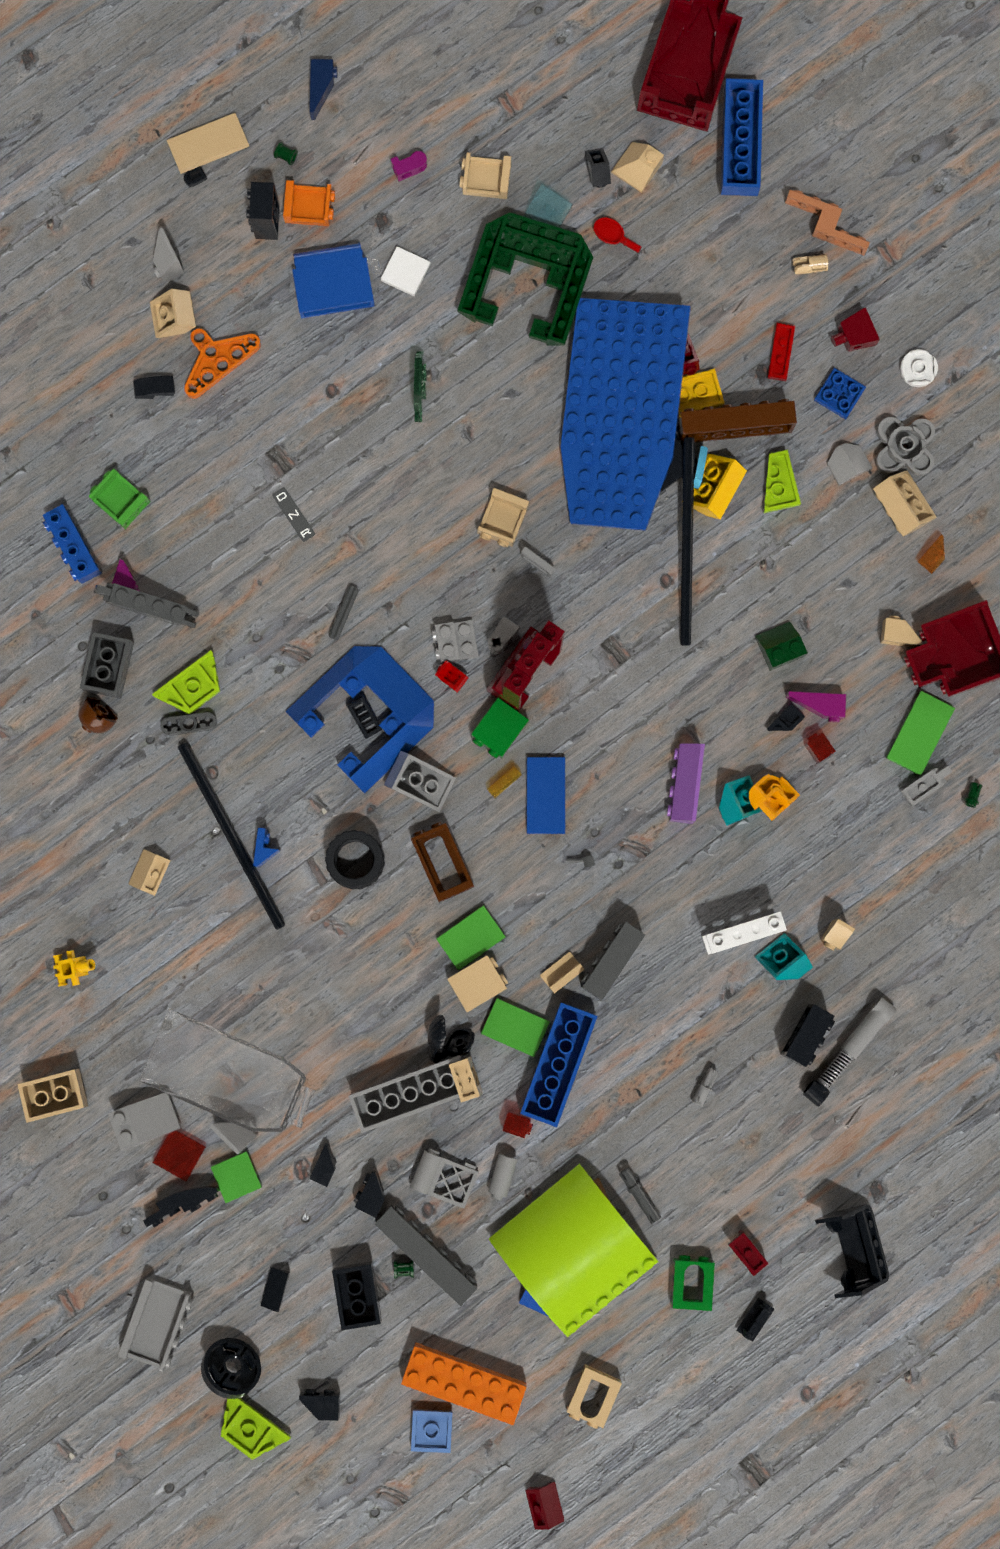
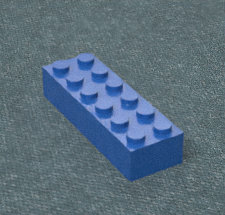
[721,78,763,196]
[520,1002,598,1127]

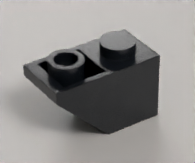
[354,1170,385,1218]
[299,1389,340,1421]

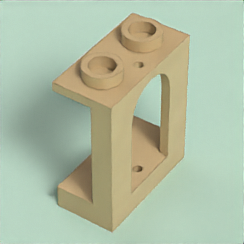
[449,1056,483,1102]
[566,1364,622,1429]

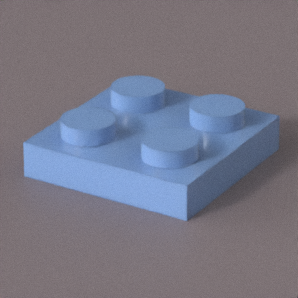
[411,1409,453,1453]

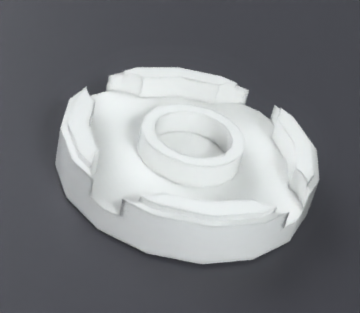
[900,349,938,387]

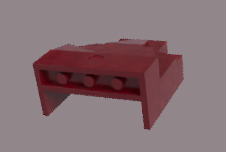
[904,600,1000,698]

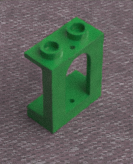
[671,1255,715,1311]

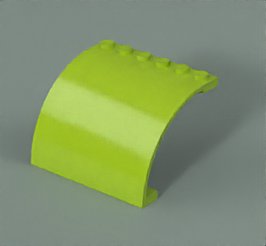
[489,1163,659,1337]

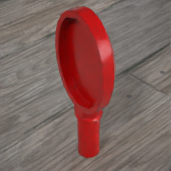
[594,217,642,253]

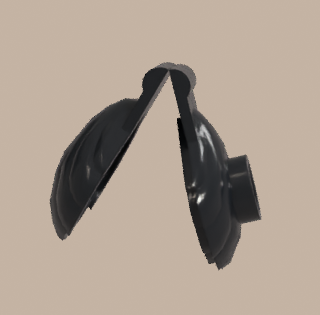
[428,1015,475,1063]

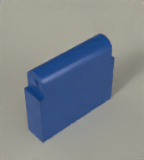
[292,243,375,319]

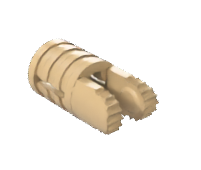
[792,254,828,275]

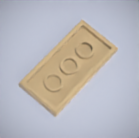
[167,113,249,174]

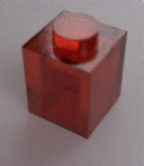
[804,733,836,764]
[502,1111,533,1139]

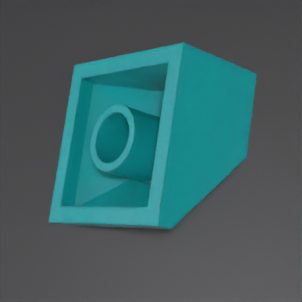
[719,775,762,826]
[755,933,813,980]

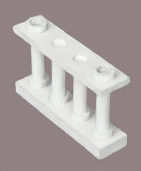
[701,912,787,955]

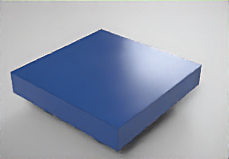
[814,368,866,420]

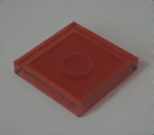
[152,1130,206,1182]

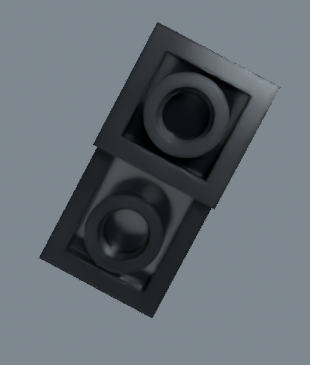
[133,376,175,399]

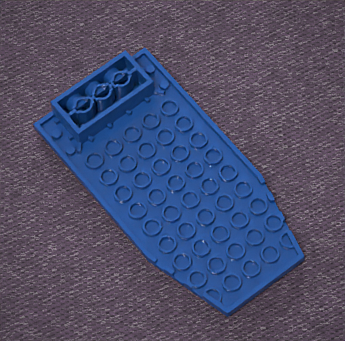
[561,298,691,531]

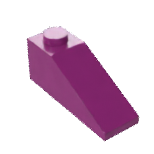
[786,691,846,722]

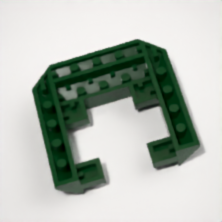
[457,212,593,346]

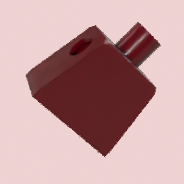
[831,307,880,352]

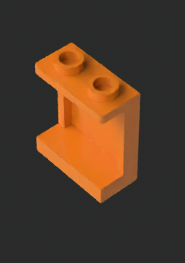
[283,180,335,226]

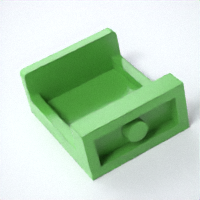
[89,469,150,530]

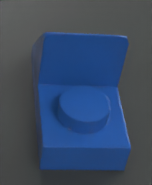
[253,828,280,868]

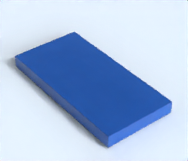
[527,757,565,834]

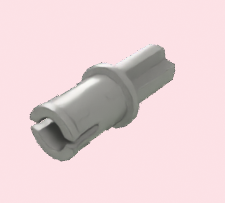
[692,1068,719,1107]

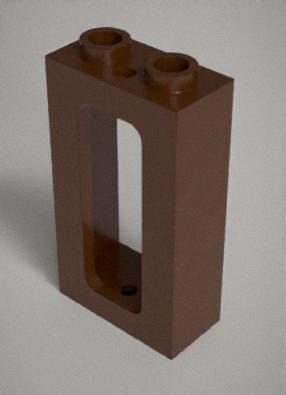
[411,822,474,903]

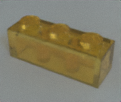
[487,766,522,799]

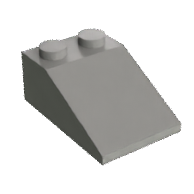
[384,751,456,812]
[108,1092,181,1151]

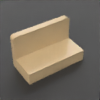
[129,849,171,896]
[540,952,585,994]

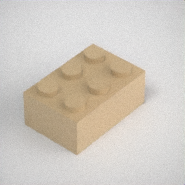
[17,1069,88,1123]

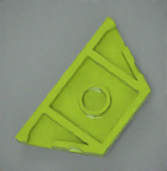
[152,650,220,715]
[221,1398,292,1460]

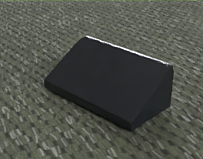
[261,1267,290,1312]

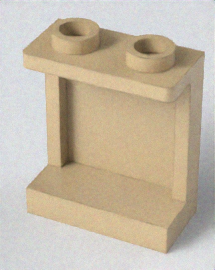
[460,152,511,199]
[477,488,529,547]
[447,955,508,1012]

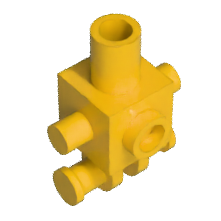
[53,950,95,987]

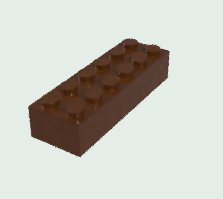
[678,399,797,443]

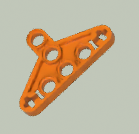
[184,328,261,399]

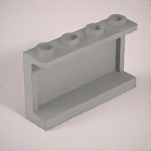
[118,1277,194,1372]

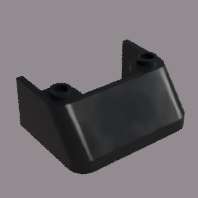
[815,1204,889,1298]

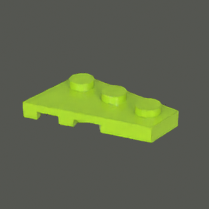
[763,450,801,514]

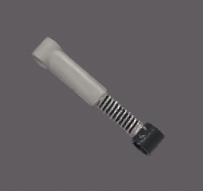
[803,996,897,1107]

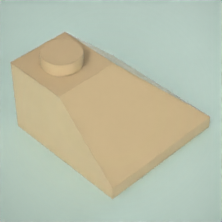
[611,142,664,193]

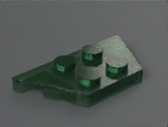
[414,351,427,422]

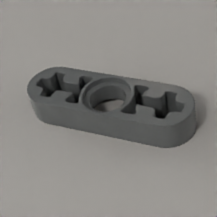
[160,712,217,736]

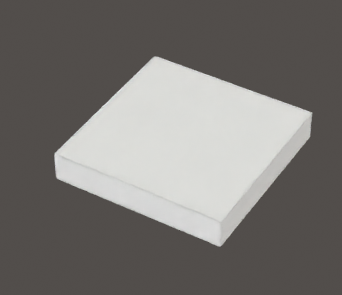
[381,247,431,297]

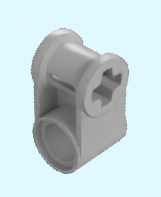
[488,617,520,654]

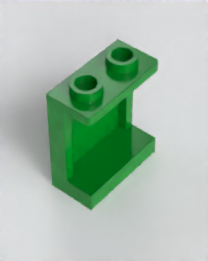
[471,698,529,759]

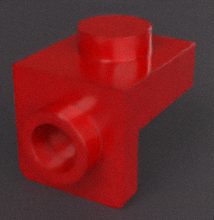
[435,660,469,693]

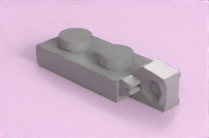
[900,766,952,807]

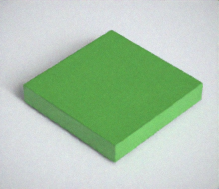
[211,1151,262,1203]

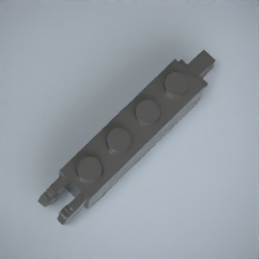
[94,583,199,628]

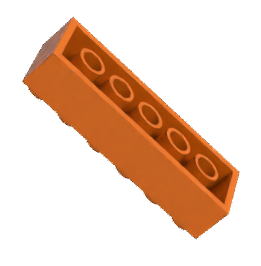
[401,1342,527,1425]

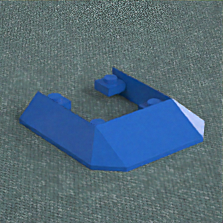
[286,646,434,794]

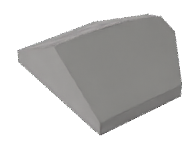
[827,443,872,486]

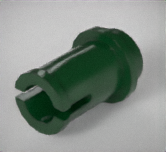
[964,782,983,808]

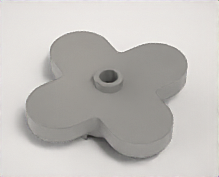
[876,417,935,476]

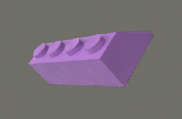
[667,744,705,824]

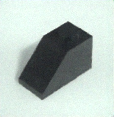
[585,148,611,188]

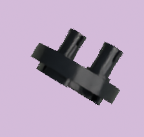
[201,1338,261,1399]

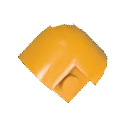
[749,774,800,821]

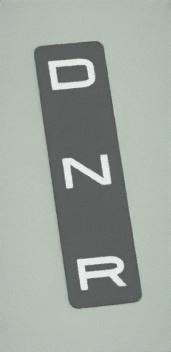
[272,487,315,542]

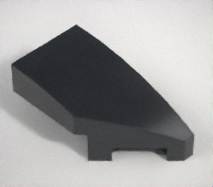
[767,704,805,731]
[310,1143,337,1187]

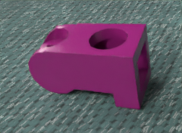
[391,151,427,182]

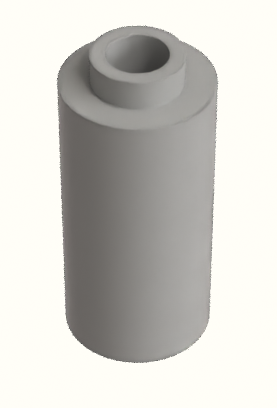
[488,1154,518,1200]

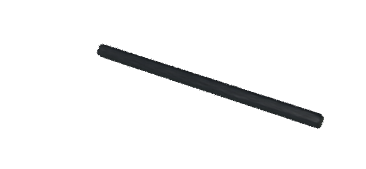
[680,437,695,646]
[178,743,285,930]

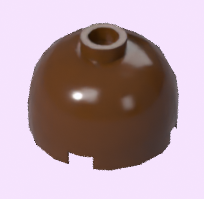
[78,696,118,733]

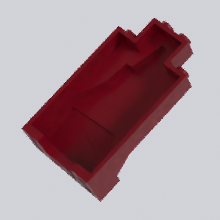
[637,0,743,132]
[487,620,565,712]

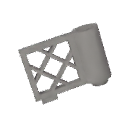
[410,1148,478,1208]

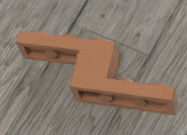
[785,190,870,256]

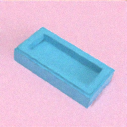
[694,446,708,489]

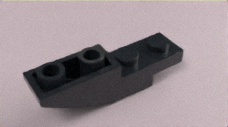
[143,1186,220,1227]

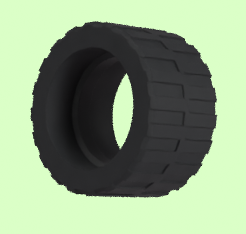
[325,830,385,890]

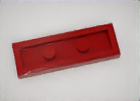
[767,323,795,382]

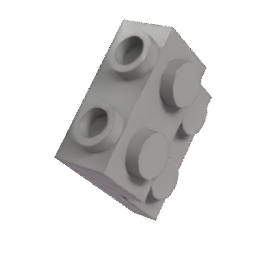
[432,620,479,664]

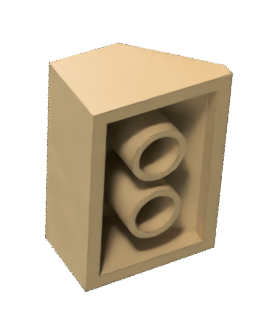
[873,470,937,536]

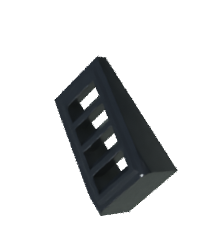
[346,696,382,739]

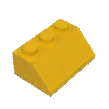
[682,453,747,519]

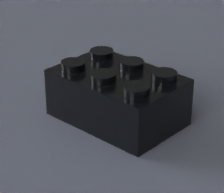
[246,182,280,240]
[780,1004,835,1067]
[332,1261,382,1331]

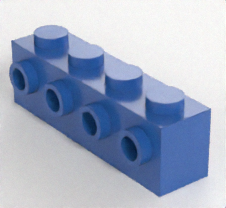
[43,504,102,584]

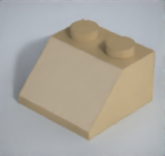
[150,289,196,338]

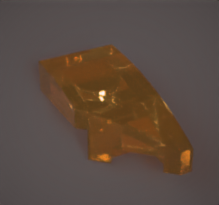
[918,534,945,574]

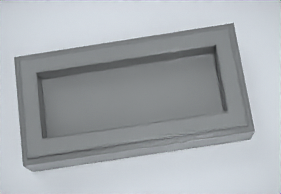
[521,546,556,578]

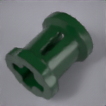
[274,142,298,166]
[394,1260,414,1279]

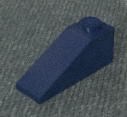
[310,59,338,120]

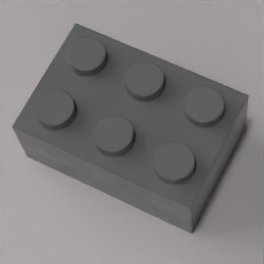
[80,632,134,699]

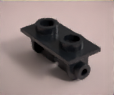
[736,1297,774,1342]

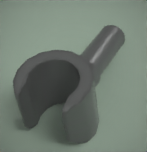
[567,856,595,868]

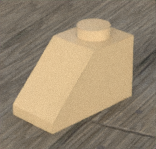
[880,616,922,648]
[821,919,855,951]

